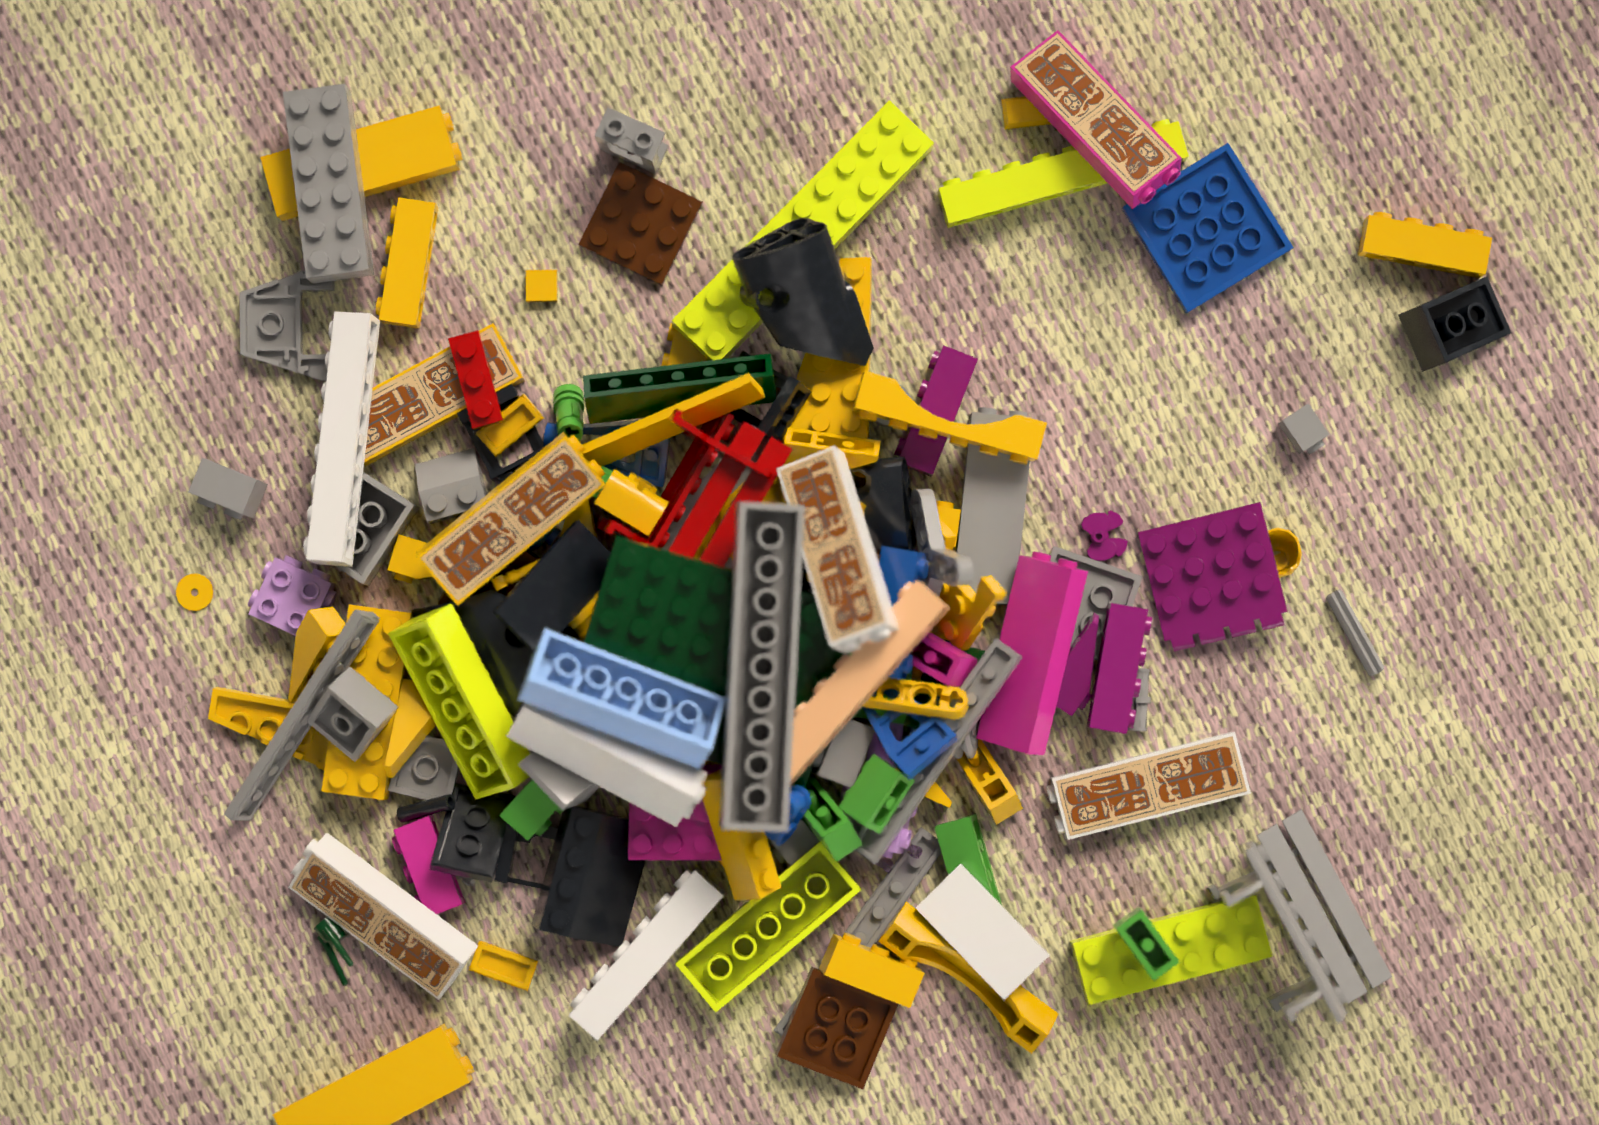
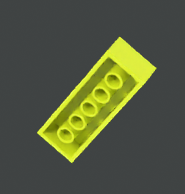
[388,604,531,799]
[675,841,861,1013]
[1070,894,1273,1005]

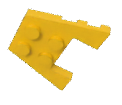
[935,520,1006,651]

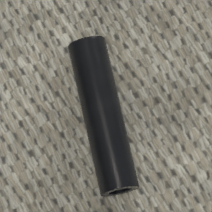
[397,794,456,823]

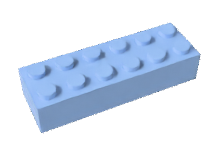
[518,629,726,769]

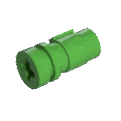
[553,384,585,441]

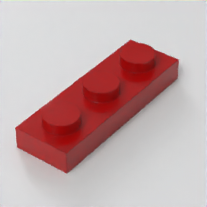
[448,330,504,430]

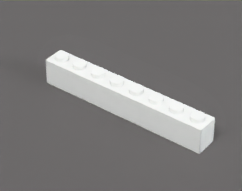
[303,311,380,567]

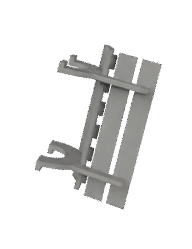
[1207,809,1392,1023]

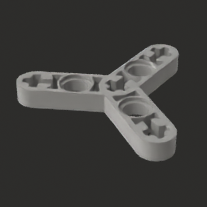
[910,489,974,597]

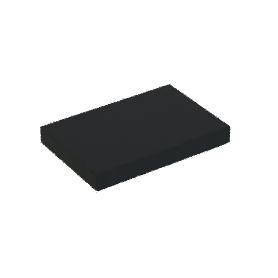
[430,783,516,883]

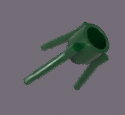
[314,917,386,986]

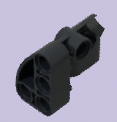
[732,218,874,366]
[850,456,917,555]
[411,589,570,717]

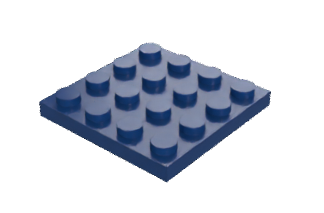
[1122,143,1294,314]

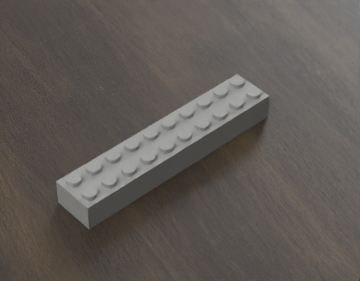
[719,502,805,832]

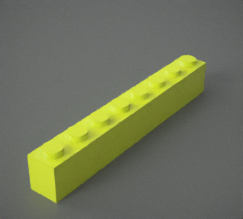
[938,119,1189,228]

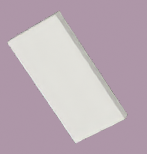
[916,864,1050,1000]

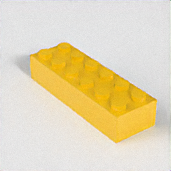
[321,604,413,800]

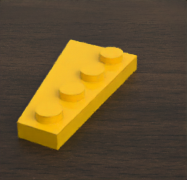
[208,687,329,770]

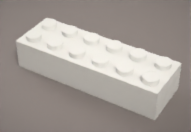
[569,867,725,1041]

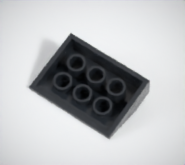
[532,805,645,947]

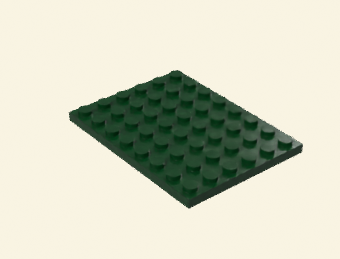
[583,535,848,788]

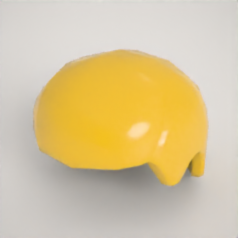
[1268,527,1302,578]

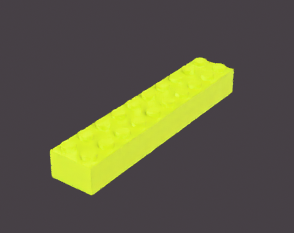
[672,100,934,361]

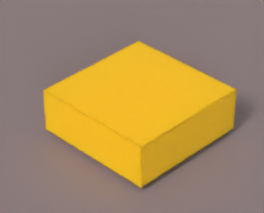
[526,270,558,302]

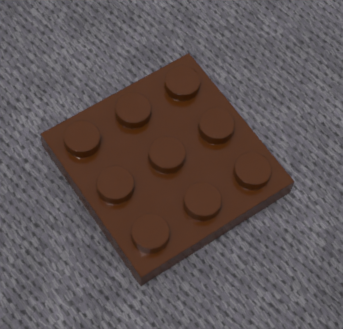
[578,162,703,286]
[775,967,898,1089]

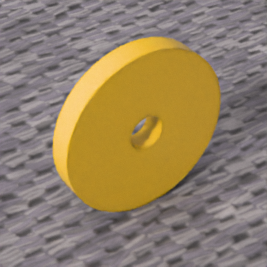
[176,574,214,611]

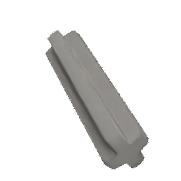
[1326,590,1384,676]

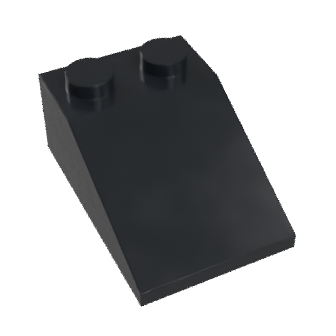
[1398,276,1512,372]

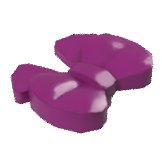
[1081,510,1128,561]

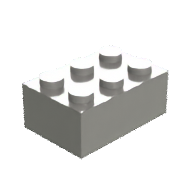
[335,472,420,586]

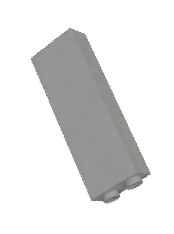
[956,407,1034,605]

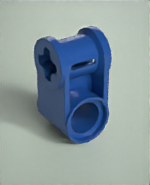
[764,785,811,846]

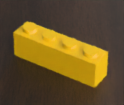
[375,197,439,329]
[1358,212,1492,278]
[702,770,781,900]

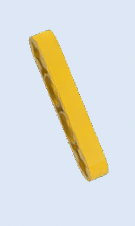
[862,677,968,720]

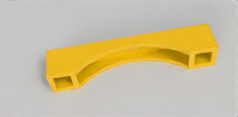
[852,371,1047,465]
[879,902,1059,1054]

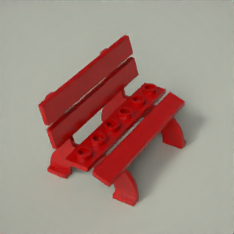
[595,409,793,567]

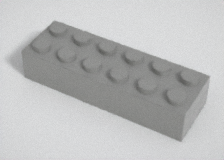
[283,84,374,283]

